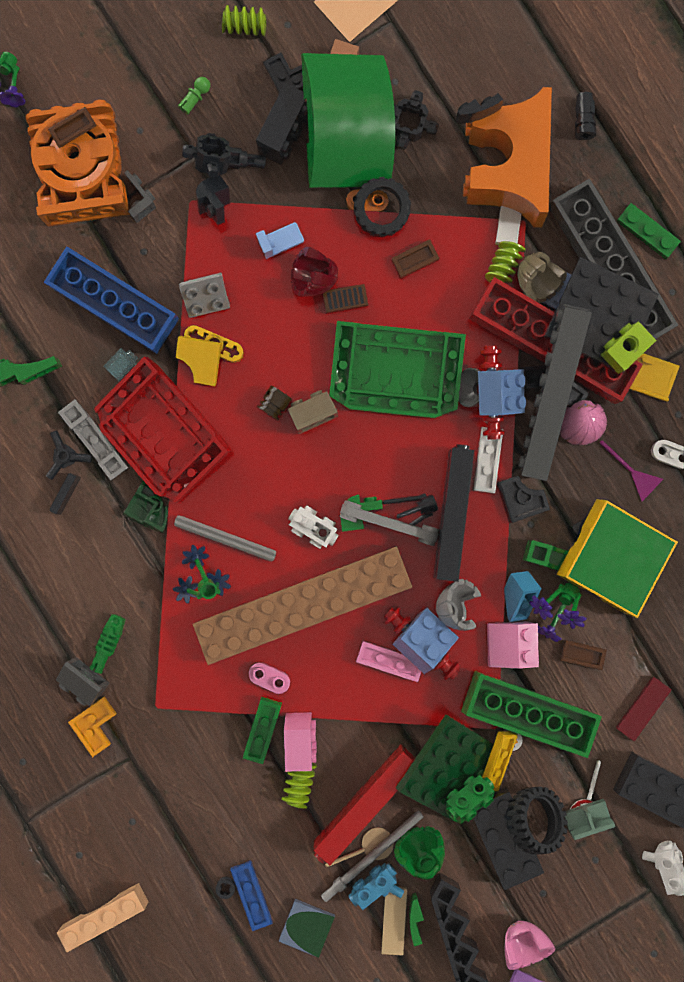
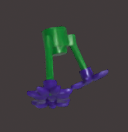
[529,583,587,642]

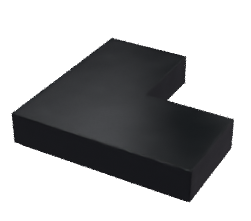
[263,52,303,94]

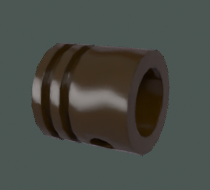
[257,385,292,421]

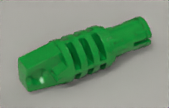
[89,614,126,674]

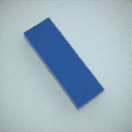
[230,861,273,931]

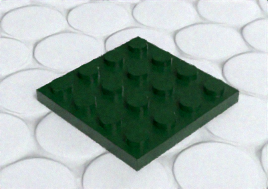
[396,714,494,820]

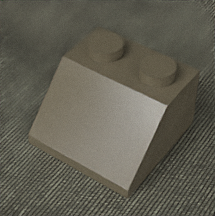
[288,390,338,434]

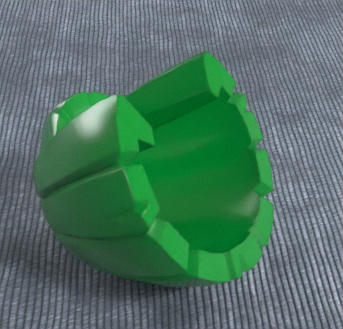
[394,826,445,880]

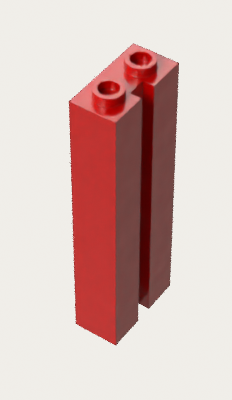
[314,744,416,866]

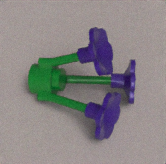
[0,52,25,107]

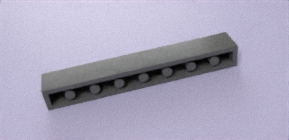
[518,304,592,481]

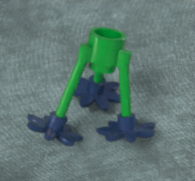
[173,545,231,604]

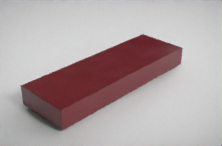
[615,676,672,742]

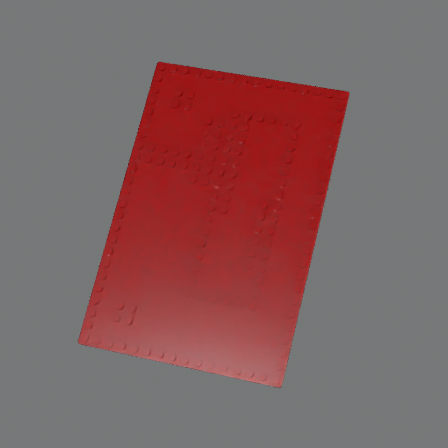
[155,200,526,729]

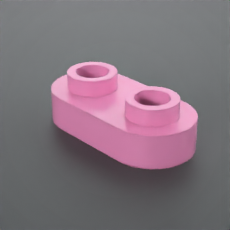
[249,662,290,694]

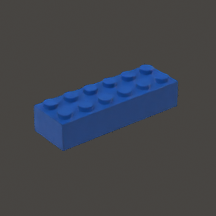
[44,246,179,354]

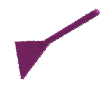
[600,440,663,502]

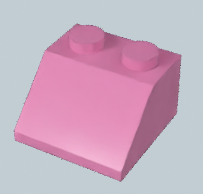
[487,621,539,668]

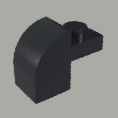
[196,175,230,225]

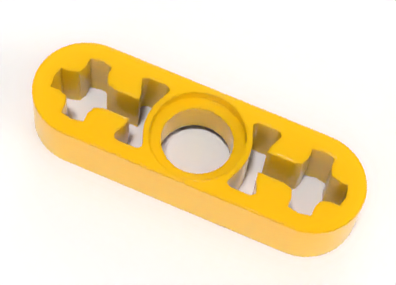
[184,325,244,363]

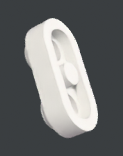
[651,440,684,469]

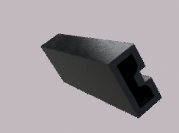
[433,444,474,582]

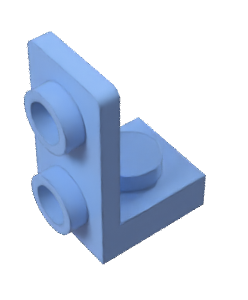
[256,222,304,259]

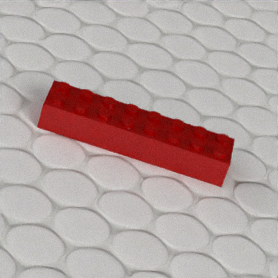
[469,277,643,404]

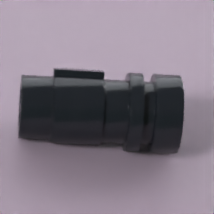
[575,92,596,140]

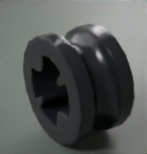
[216,876,236,899]

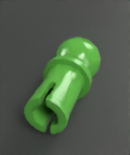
[178,76,210,115]

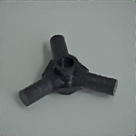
[45,430,92,480]

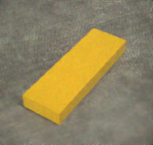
[478,731,518,792]

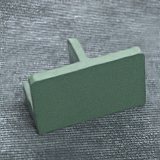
[564,799,615,840]

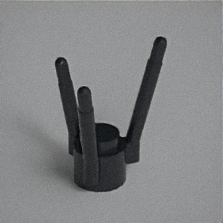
[382,493,438,526]

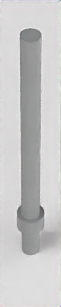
[321,810,424,902]

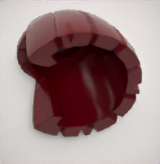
[291,247,339,297]

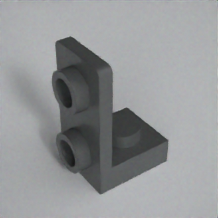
[124,170,156,223]

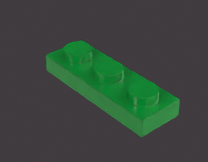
[616,203,681,259]
[243,697,282,764]

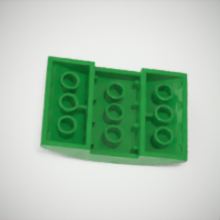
[301,53,395,188]

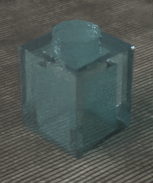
[103,348,138,382]

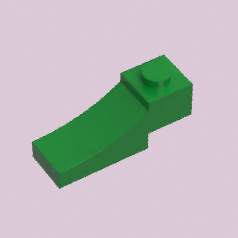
[0,356,62,387]

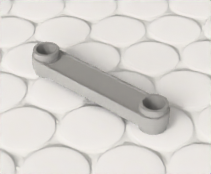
[340,500,439,546]

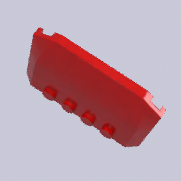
[94,356,231,503]

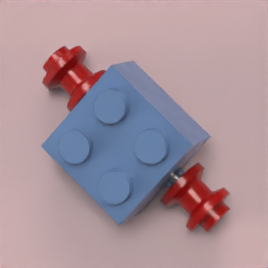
[478,345,526,440]
[384,607,460,680]

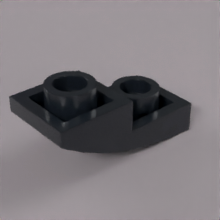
[456,93,503,124]

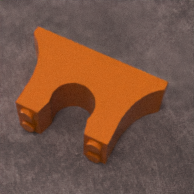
[463,87,552,228]

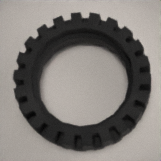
[507,787,568,854]

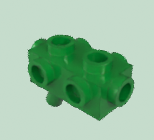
[446,775,494,824]

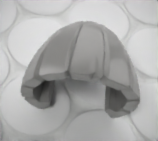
[436,579,481,631]

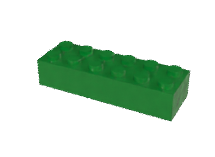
[461,671,602,758]

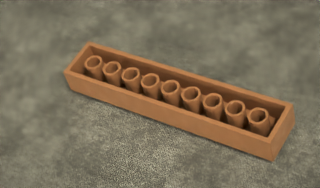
[193,546,412,665]

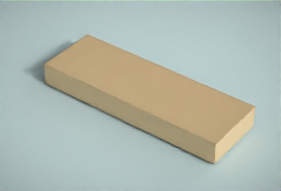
[381,887,407,955]

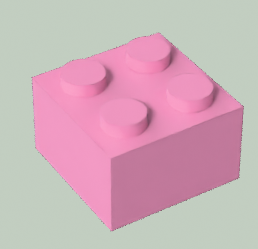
[284,712,317,772]

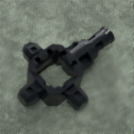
[394,90,439,150]
[182,133,266,178]

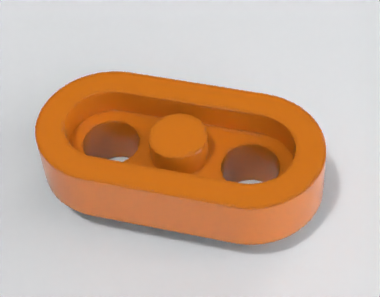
[346,189,389,212]

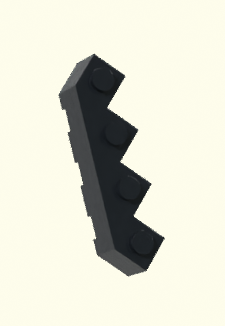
[429,872,488,982]

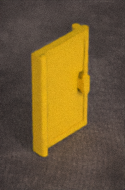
[630,353,680,402]

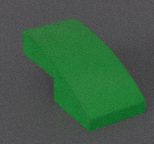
[409,893,424,947]

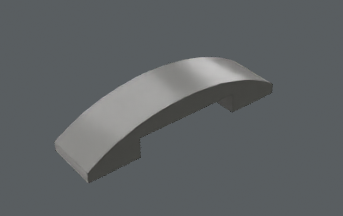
[58,399,128,480]

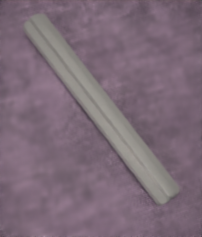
[174,515,276,561]

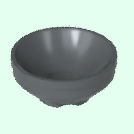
[458,368,481,407]

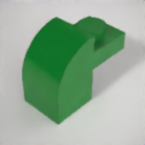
[341,494,383,532]

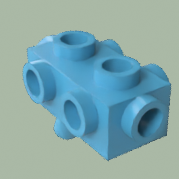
[348,863,404,910]

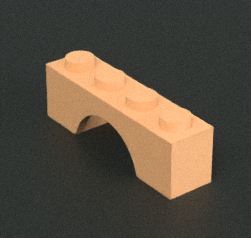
[57,883,148,952]

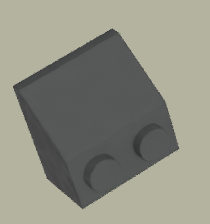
[56,657,110,706]

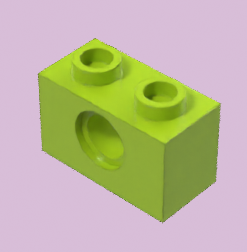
[601,321,657,374]

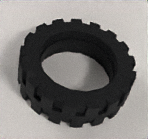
[354,177,411,237]

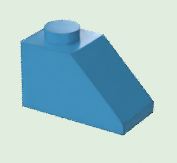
[504,571,541,622]

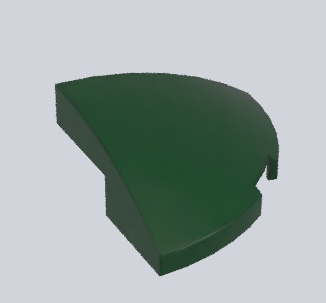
[123,481,168,533]

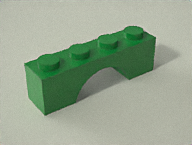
[523,540,569,570]

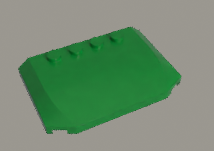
[329,321,466,418]

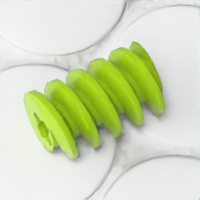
[222,5,266,37]
[485,241,526,283]
[281,763,317,808]

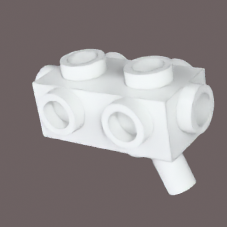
[288,506,339,549]
[642,841,684,896]

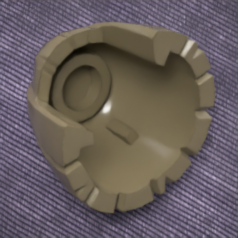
[517,252,567,303]

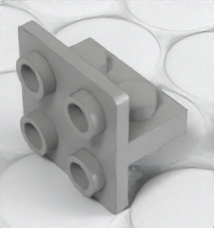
[179,273,230,318]

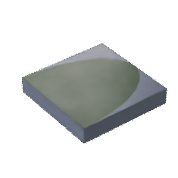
[279,899,335,958]

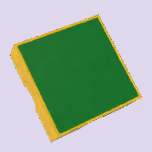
[556,499,678,618]

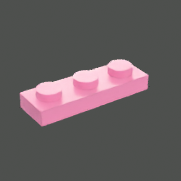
[356,641,421,682]

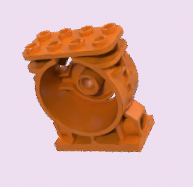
[26,100,130,227]

